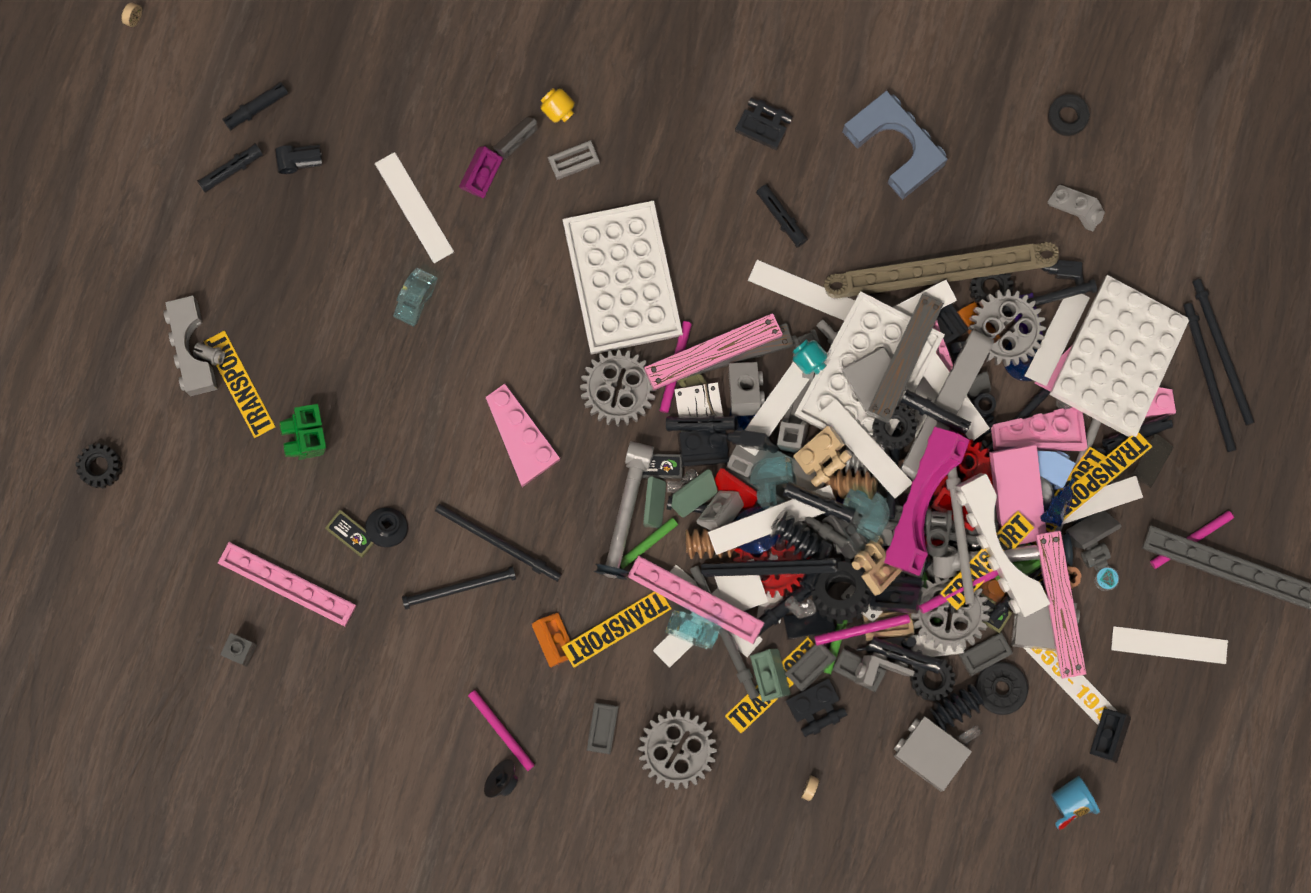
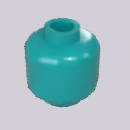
[793,339,828,375]

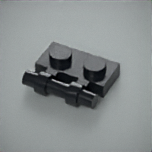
[735,97,793,151]
[785,679,848,737]

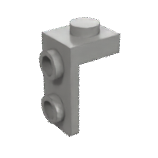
[1048,185,1105,231]
[855,653,915,686]

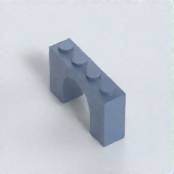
[843,91,947,200]

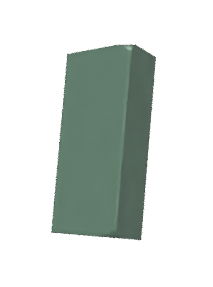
[671,470,717,518]
[643,477,666,528]
[750,649,790,702]

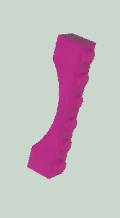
[884,427,970,576]

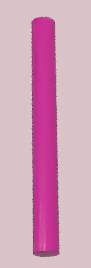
[659,321,692,413]
[1150,511,1234,569]
[919,570,998,614]
[814,614,910,646]
[468,690,535,771]

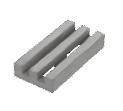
[548,140,600,180]

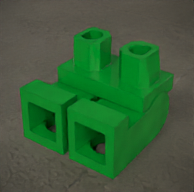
[279,404,326,460]

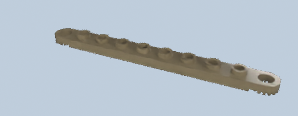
[824,242,1059,299]

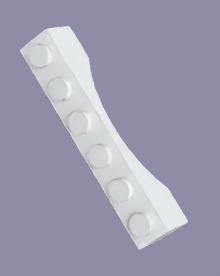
[955,473,1050,617]

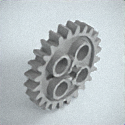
[968,289,1046,367]
[580,349,657,426]
[911,574,990,652]
[638,710,717,790]

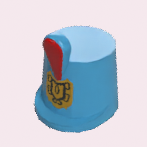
[1051,776,1100,830]

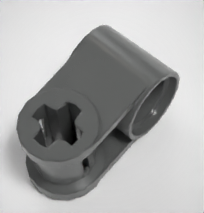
[926,509,952,557]

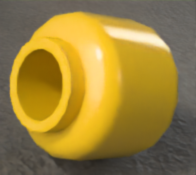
[540,88,575,123]

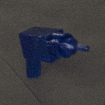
[1040,478,1075,527]

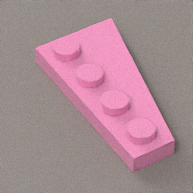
[486,384,560,487]
[991,407,1087,451]

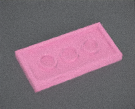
[989,444,1047,545]

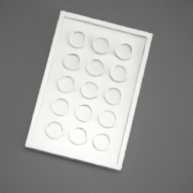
[563,201,683,355]
[1049,275,1189,437]
[794,291,945,451]

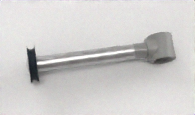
[594,441,654,580]
[933,531,1073,578]

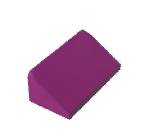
[459,146,503,198]

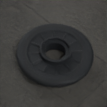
[976,662,1028,715]

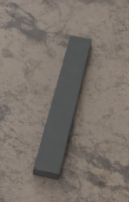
[1141,526,1311,610]

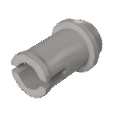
[193,342,225,366]

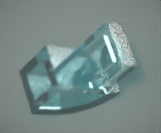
[393,268,438,327]
[750,456,794,509]
[843,489,889,543]
[665,610,721,649]

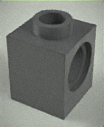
[220,633,257,667]

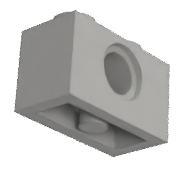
[729,362,765,416]

